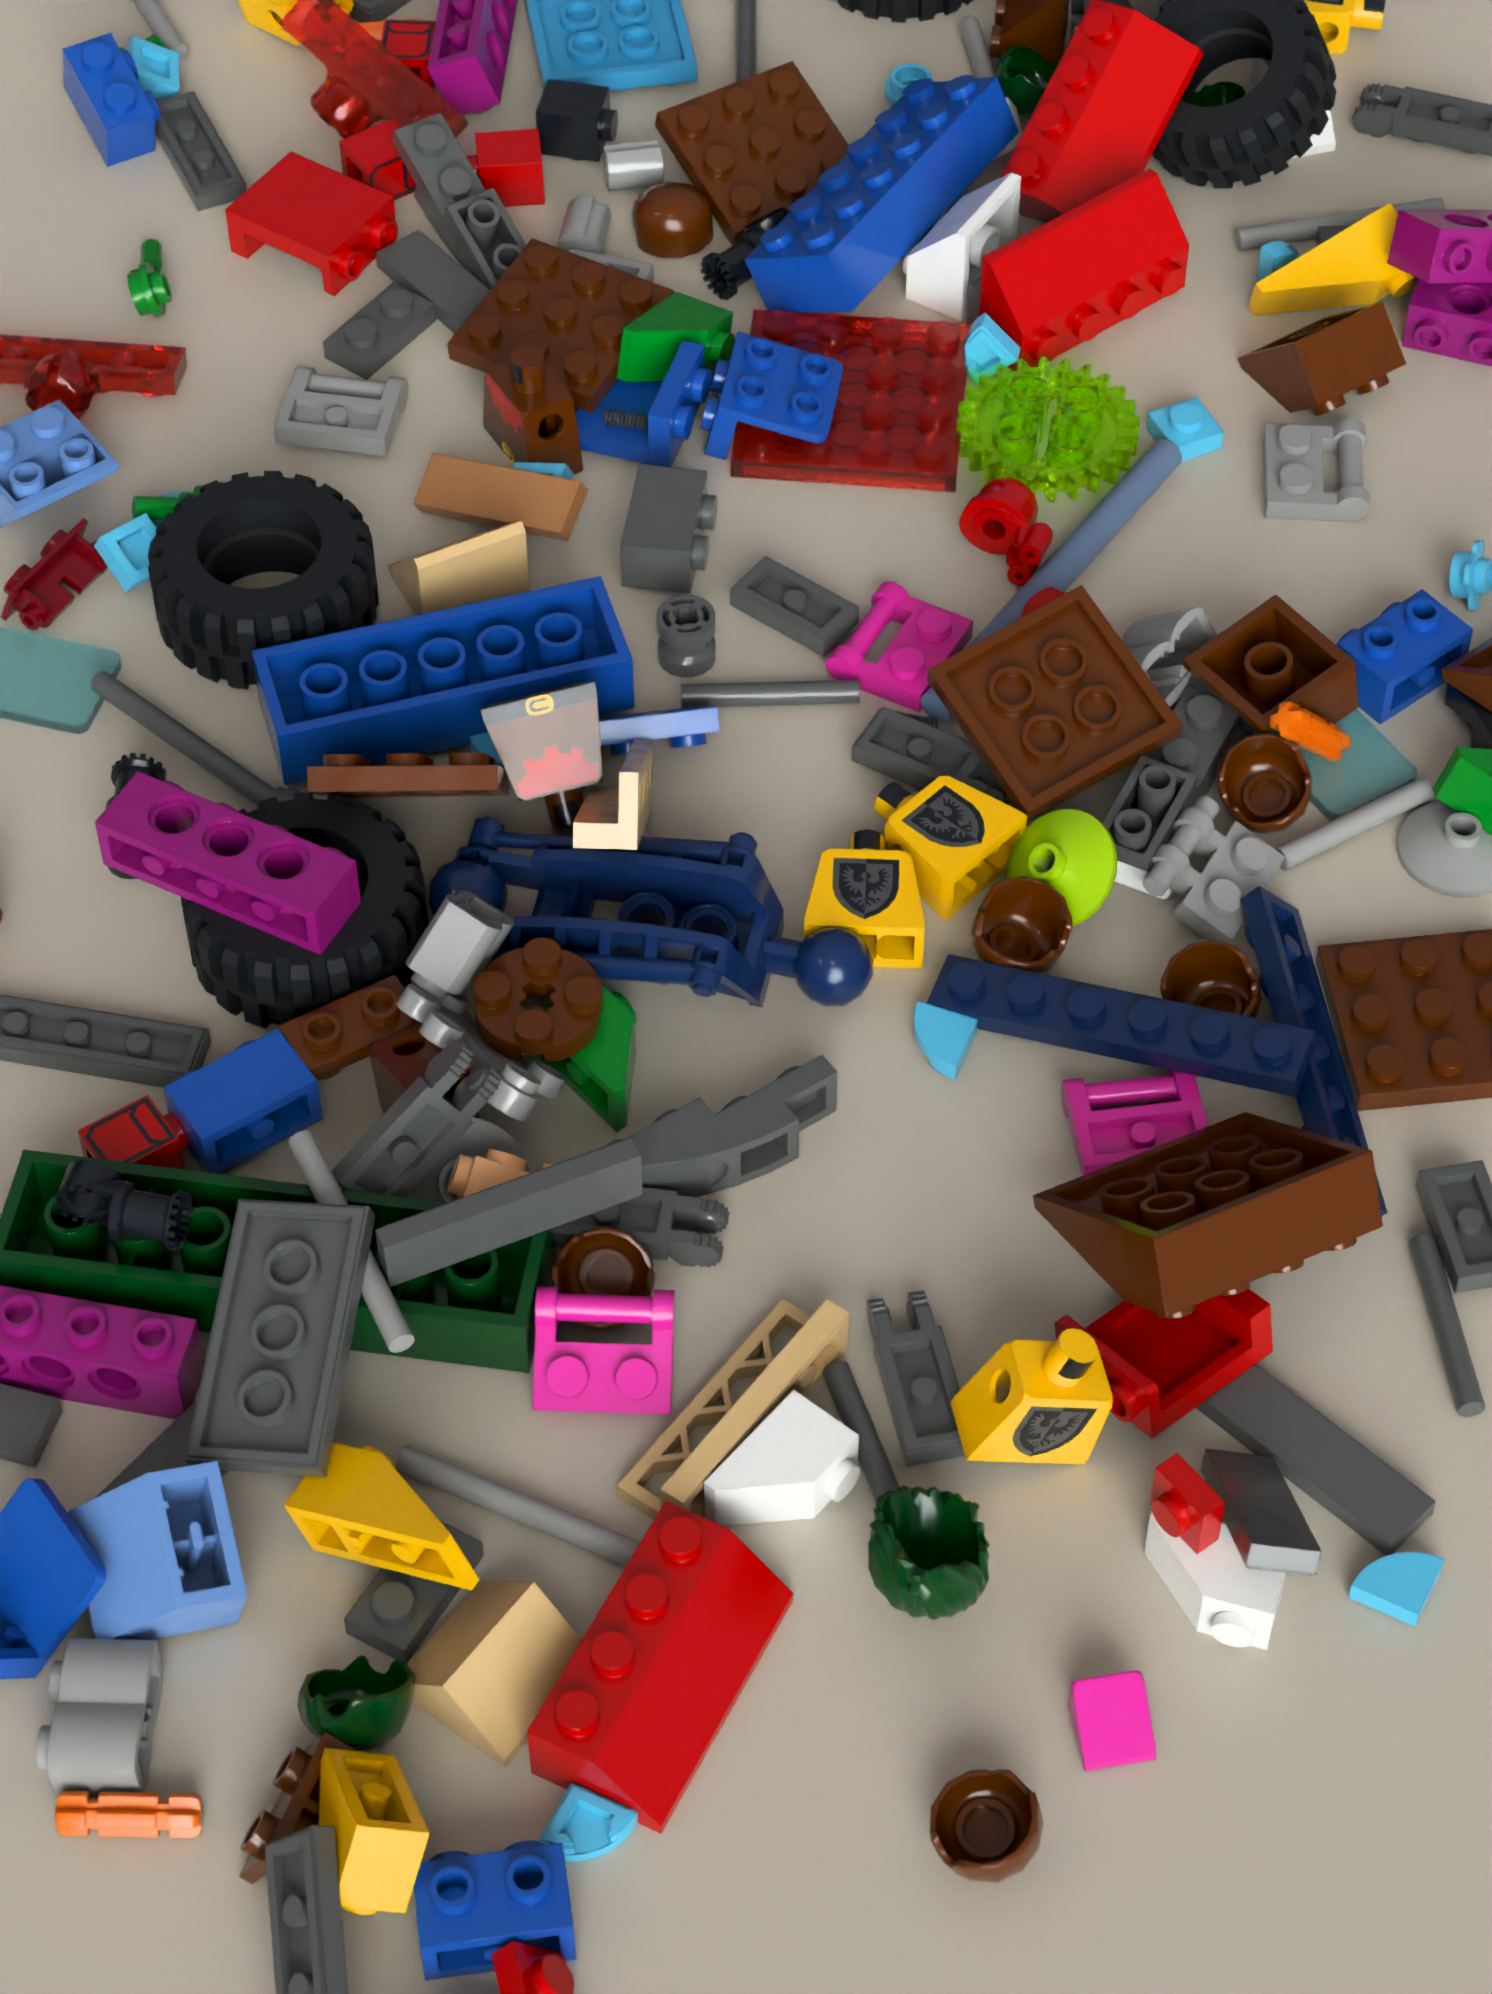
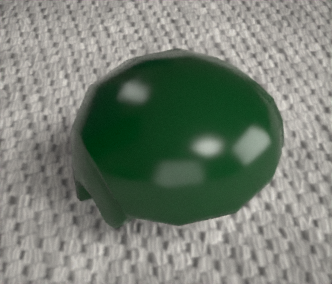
[994,45,1060,118]
[297,1655,415,1751]

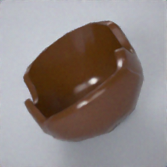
[632,181,713,258]
[1218,732,1312,834]
[971,876,1073,973]
[1160,939,1262,1018]
[551,1226,656,1330]
[930,1769,1043,1883]

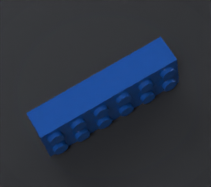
[744,75,1019,315]
[251,576,634,785]

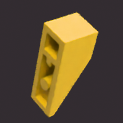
[1248,203,1418,315]
[283,1442,480,1591]

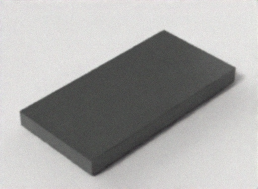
[185,1199,376,1478]

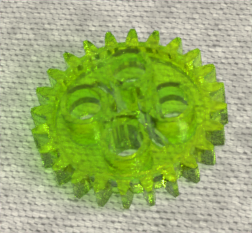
[956,357,1140,502]

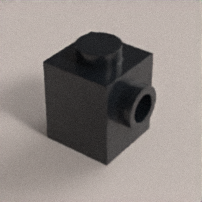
[536,79,618,162]

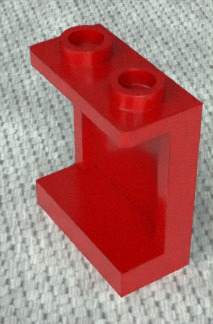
[225,152,398,296]
[1054,1289,1273,1439]

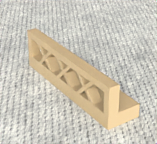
[573,739,653,850]
[617,1298,849,1520]

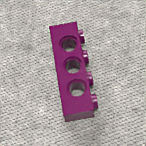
[427,0,517,117]
[1387,209,1492,283]
[1402,279,1492,367]
[95,771,361,955]
[0,1285,205,1420]

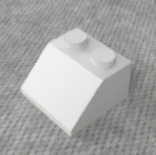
[902,172,1021,321]

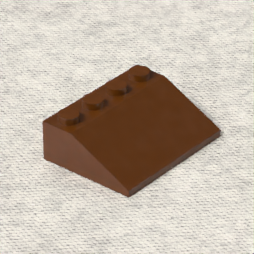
[1033,1112,1383,1319]

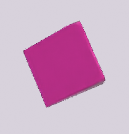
[1067,1670,1157,1771]

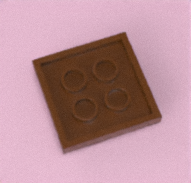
[655,61,849,245]
[447,238,674,413]
[927,585,1183,822]
[307,753,509,797]
[1316,929,1492,1111]

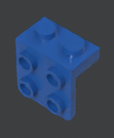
[699,331,843,460]
[575,341,712,467]
[0,1479,106,1679]

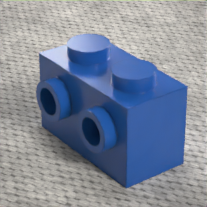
[62,33,160,167]
[1336,589,1473,724]
[163,1029,323,1174]
[414,1840,577,1981]

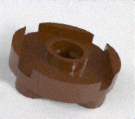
[473,937,603,1062]

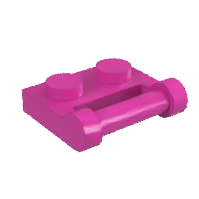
[825,581,973,713]
[1061,1070,1208,1176]
[532,1286,675,1415]

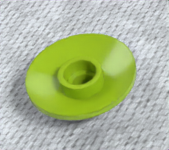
[1005,809,1117,927]

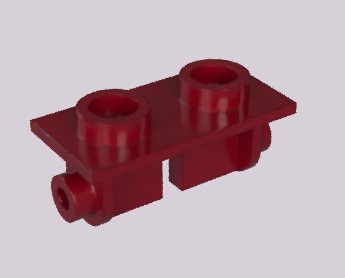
[1,518,108,631]

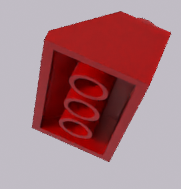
[1000,0,1204,223]
[979,168,1189,376]
[527,1501,793,1833]

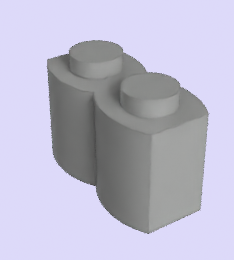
[1122,607,1217,707]
[406,890,515,999]
[36,1638,164,1795]

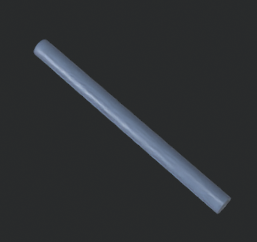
[920,439,1182,723]

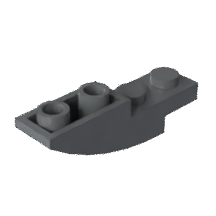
[392,113,526,290]
[1102,686,1242,872]
[605,1055,837,1197]

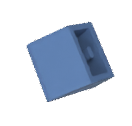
[0,400,119,528]
[69,1461,248,1640]

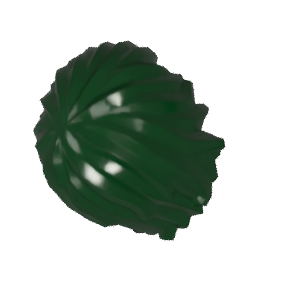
[868,1485,990,1620]

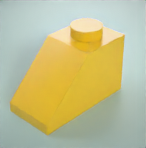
[319,1748,430,1915]

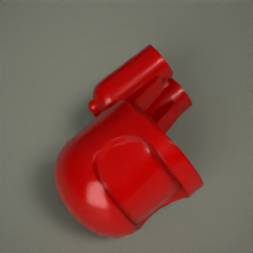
[959,477,1053,586]

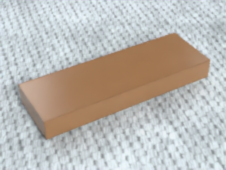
[413,453,588,541]

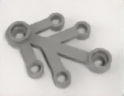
[396,984,567,1121]

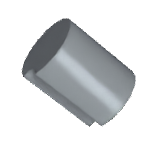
[603,140,664,191]
[557,195,611,254]

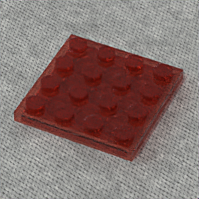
[731,309,972,492]

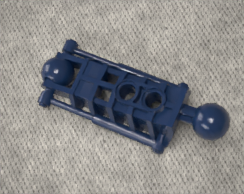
[428,817,873,1008]

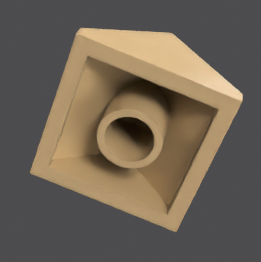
[387,521,530,615]
[408,1580,582,1767]

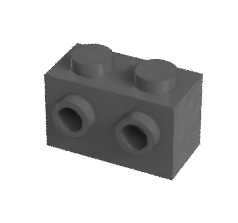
[620,464,717,593]

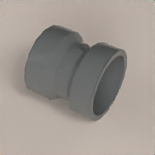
[657,595,716,678]

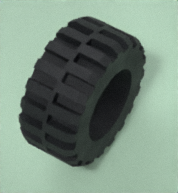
[1149,0,1337,189]
[148,471,379,690]
[181,793,428,1029]

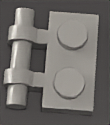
[1143,796,1285,944]

